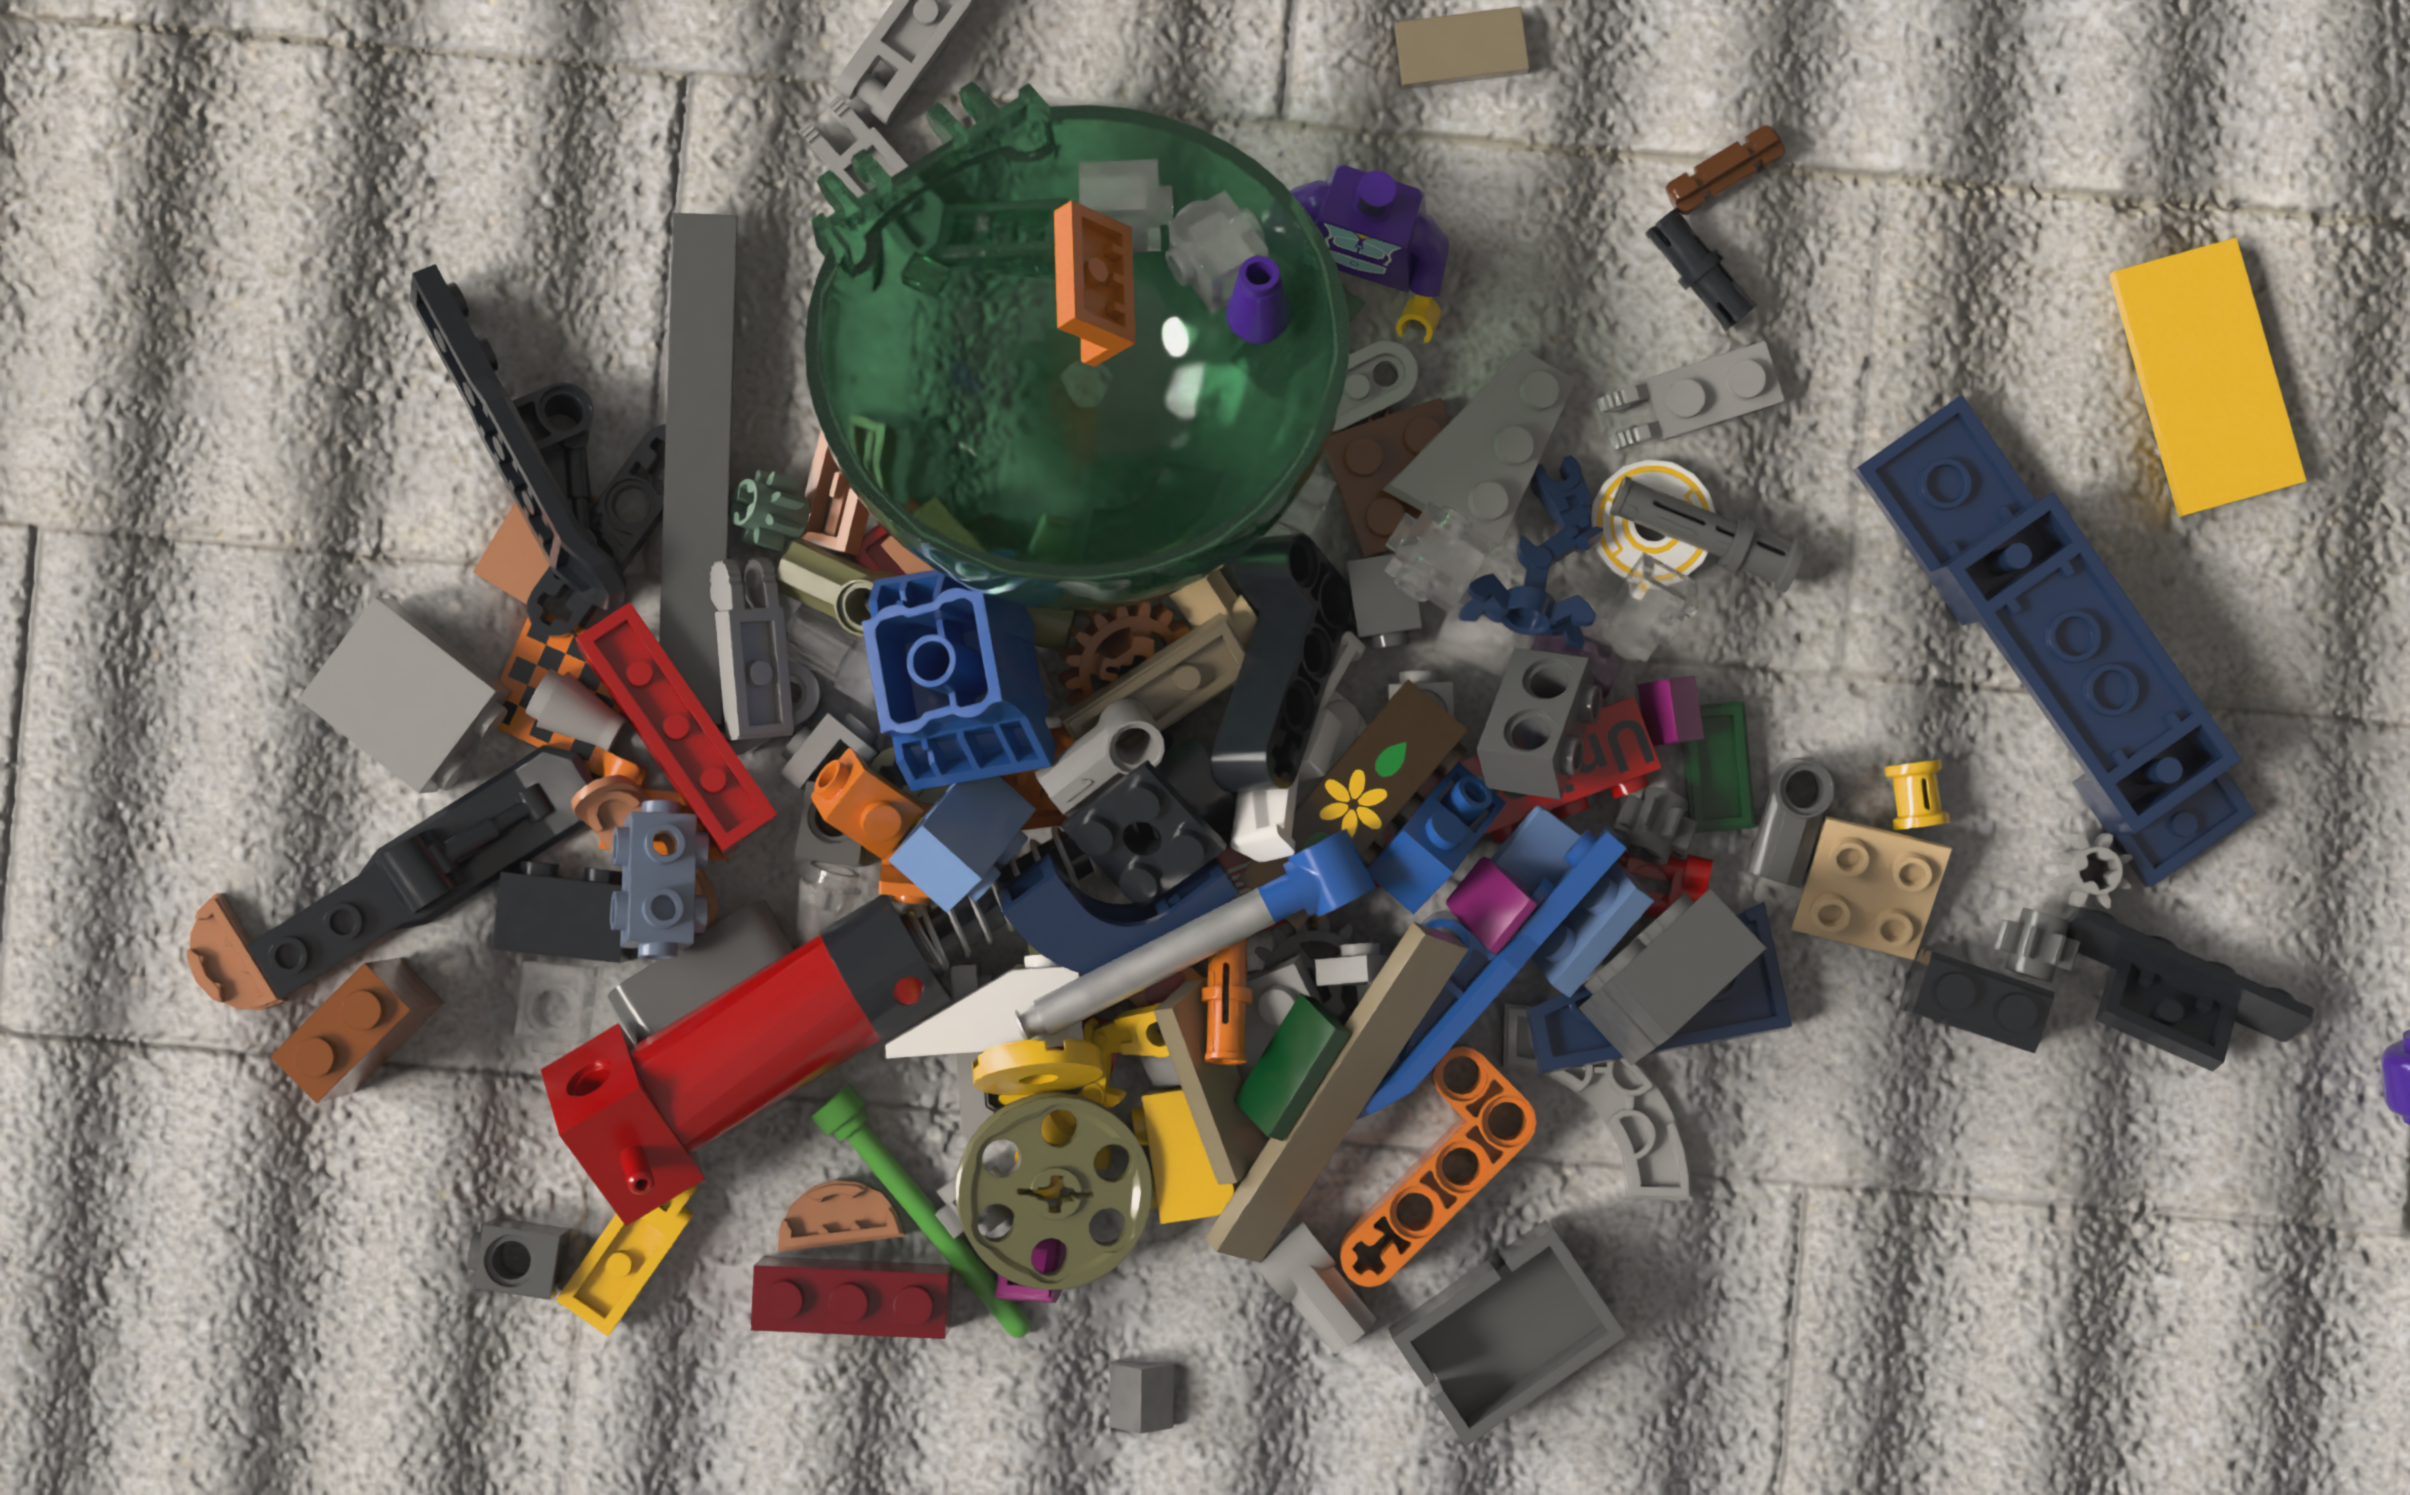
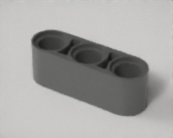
[608,900,795,1045]

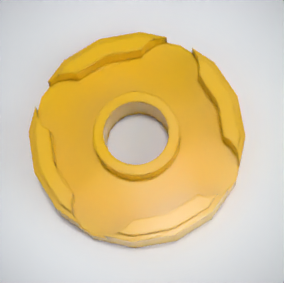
[972,1038,1104,1095]

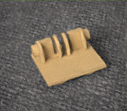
[1791,816,1952,960]

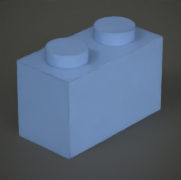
[888,776,1036,913]

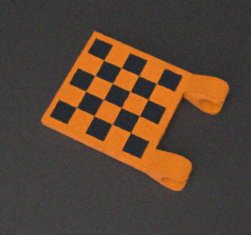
[497,613,647,787]

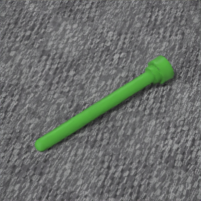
[810,1084,1031,1338]

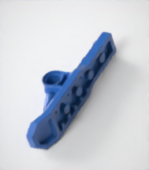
[1356,825,1627,1120]

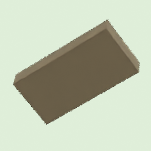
[1394,6,1529,89]

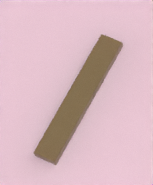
[1205,922,1468,1263]

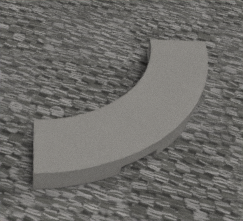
[1502,1003,1693,1200]

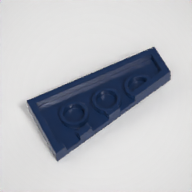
[1526,901,1792,1075]

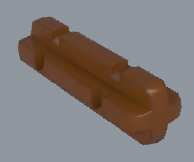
[1665,125,1786,215]

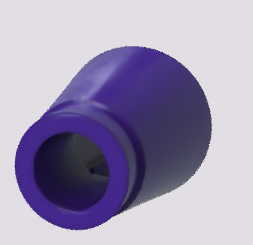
[1225,256,1292,344]

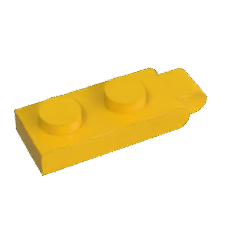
[556,1184,699,1337]

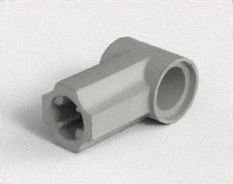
[1035,699,1165,817]
[1253,1219,1377,1354]

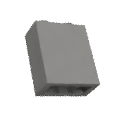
[298,597,513,794]

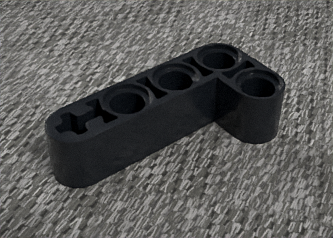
[1211,533,1350,792]

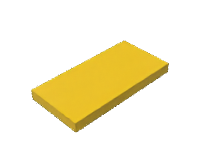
[2109,237,2307,517]

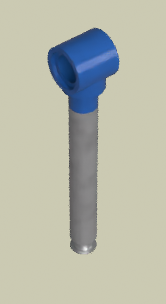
[1014,828,1376,1040]

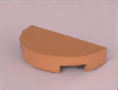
[187,893,288,1010]
[778,1179,906,1252]

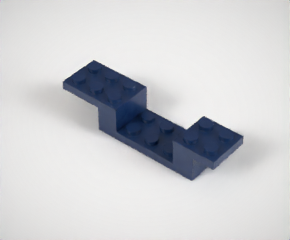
[1853,395,2256,887]

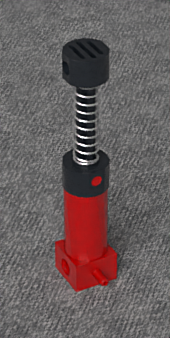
[540,719,1236,1226]

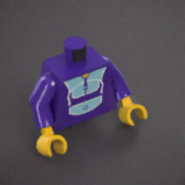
[1254,165,1449,344]

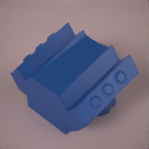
[862,557,1057,791]

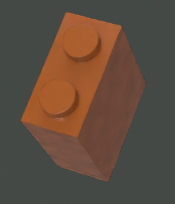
[270,958,445,1104]

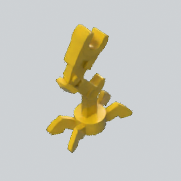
[999,1003,1170,1171]

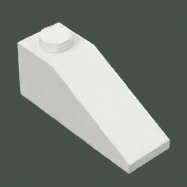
[885,954,1083,1058]

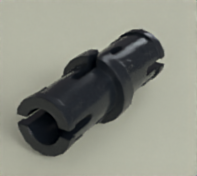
[1645,207,1757,332]

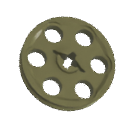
[955,1092,1152,1290]

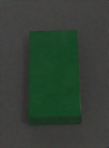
[1681,701,1756,833]
[1233,993,1351,1141]

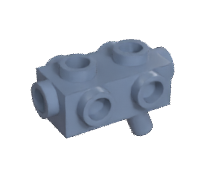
[610,800,709,960]

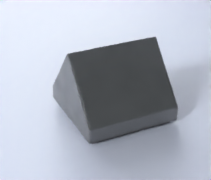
[1109,1362,1174,1434]

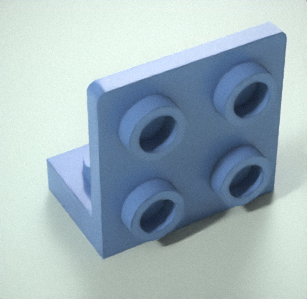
[1490,805,1654,998]

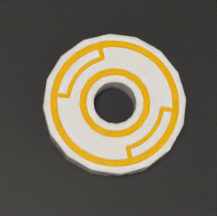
[1589,459,1716,587]

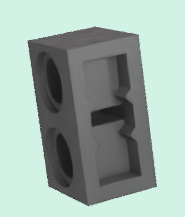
[1477,648,1602,800]

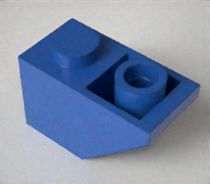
[1367,762,1506,915]

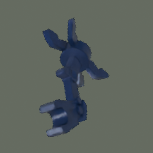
[1458,455,1603,650]

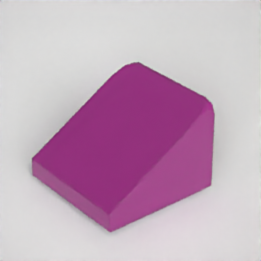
[1637,676,1704,746]
[1446,857,1537,954]

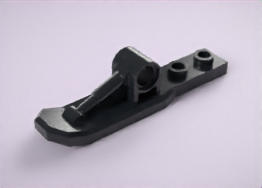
[410,264,626,610]
[247,745,596,999]

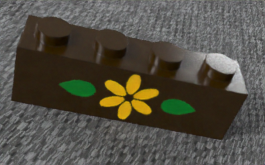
[1238,679,1468,930]

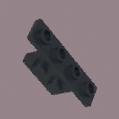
[2066,907,2315,1072]

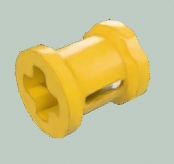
[1884,759,1951,830]

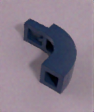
[996,853,1239,975]

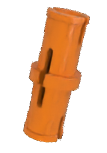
[1201,937,1253,1065]

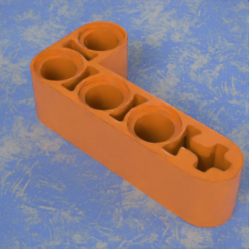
[1338,1043,1537,1287]

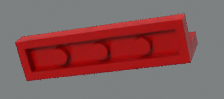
[575,602,778,859]

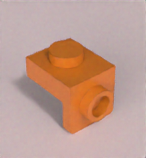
[811,748,924,860]

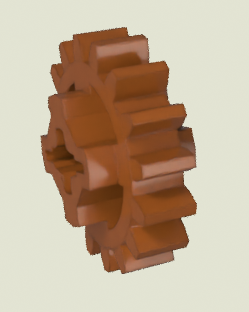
[1058,595,1190,707]

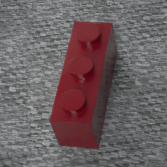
[750,1256,953,1339]

